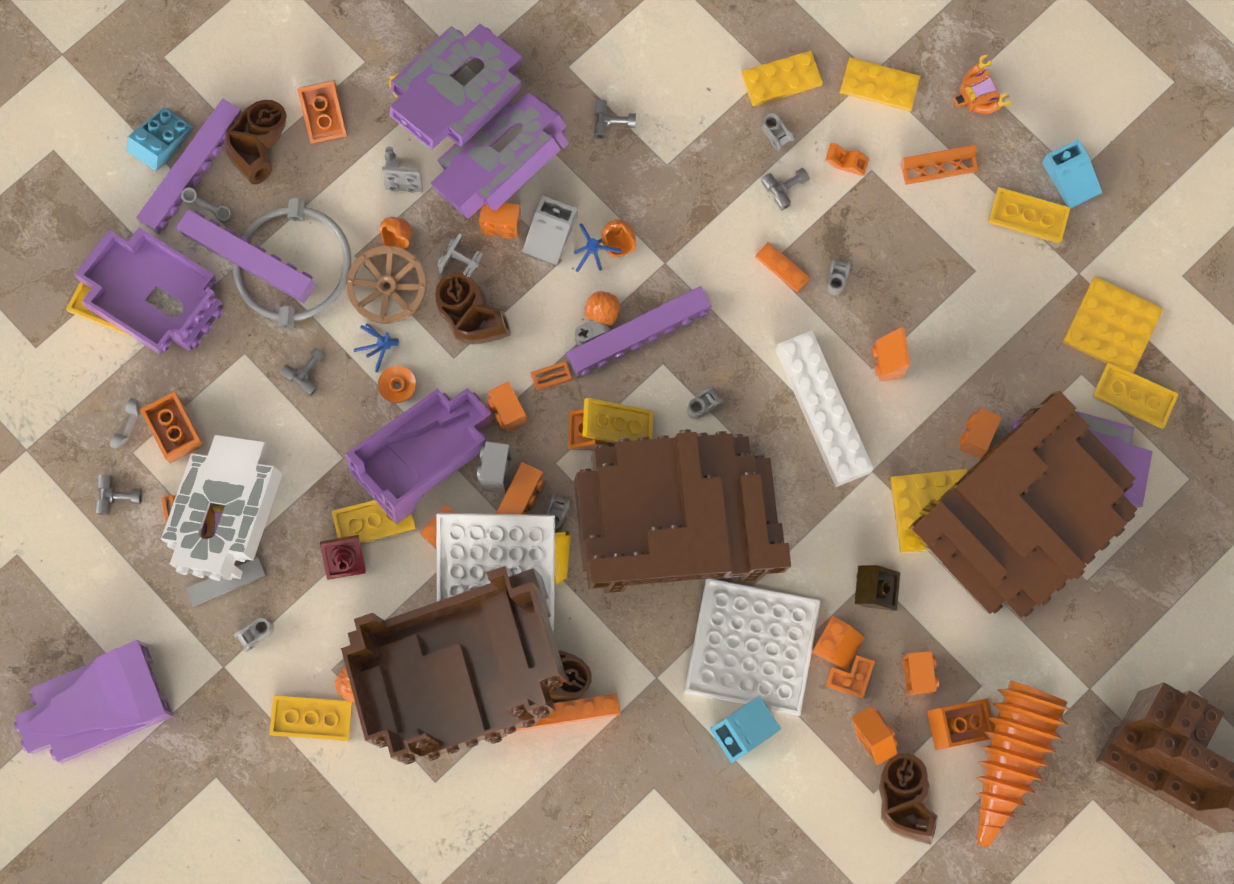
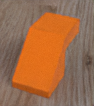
[825,143,869,176]

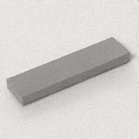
[186,557,266,607]

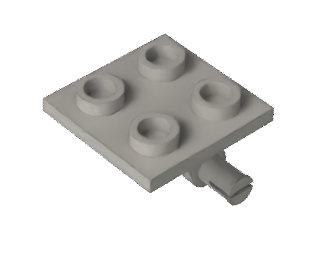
[382,147,423,193]
[437,233,483,277]

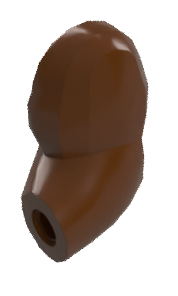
[224,100,287,185]
[435,272,511,344]
[550,650,592,700]
[879,753,938,845]

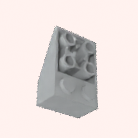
[522,195,578,266]

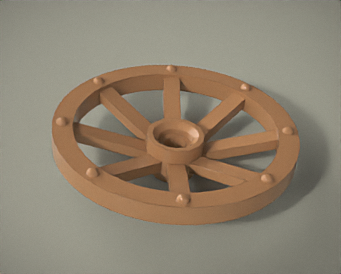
[346,246,426,324]

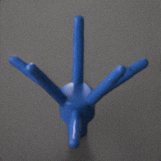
[574,223,622,272]
[354,324,399,372]

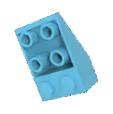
[127,107,193,171]
[1042,139,1102,209]
[710,696,781,763]

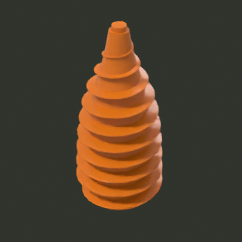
[976,680,1070,849]

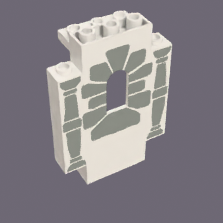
[161,435,282,581]

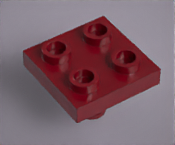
[320,535,366,580]

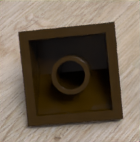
[855,565,900,611]

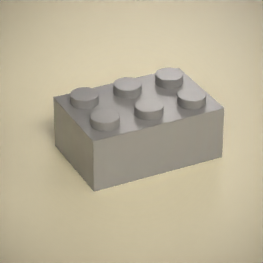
[477,441,512,494]

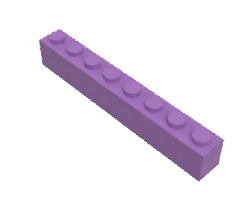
[136,98,242,235]
[176,209,316,303]
[566,286,712,377]

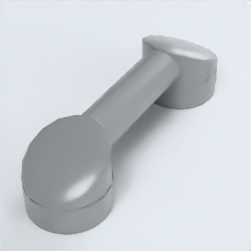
[181,188,231,221]
[110,398,140,449]

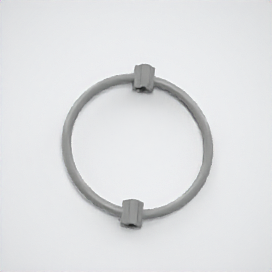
[233,198,351,329]

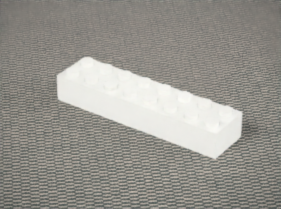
[776,330,874,487]

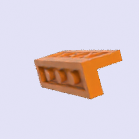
[901,145,979,185]

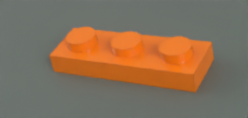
[755,242,810,293]

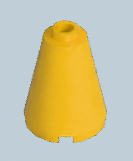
[555,531,571,584]

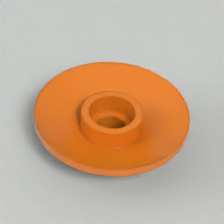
[378,366,416,403]

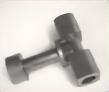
[594,100,636,139]
[761,168,810,211]
[280,347,327,397]
[95,475,143,515]

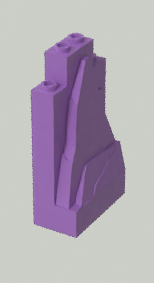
[346,388,493,524]
[14,640,174,763]

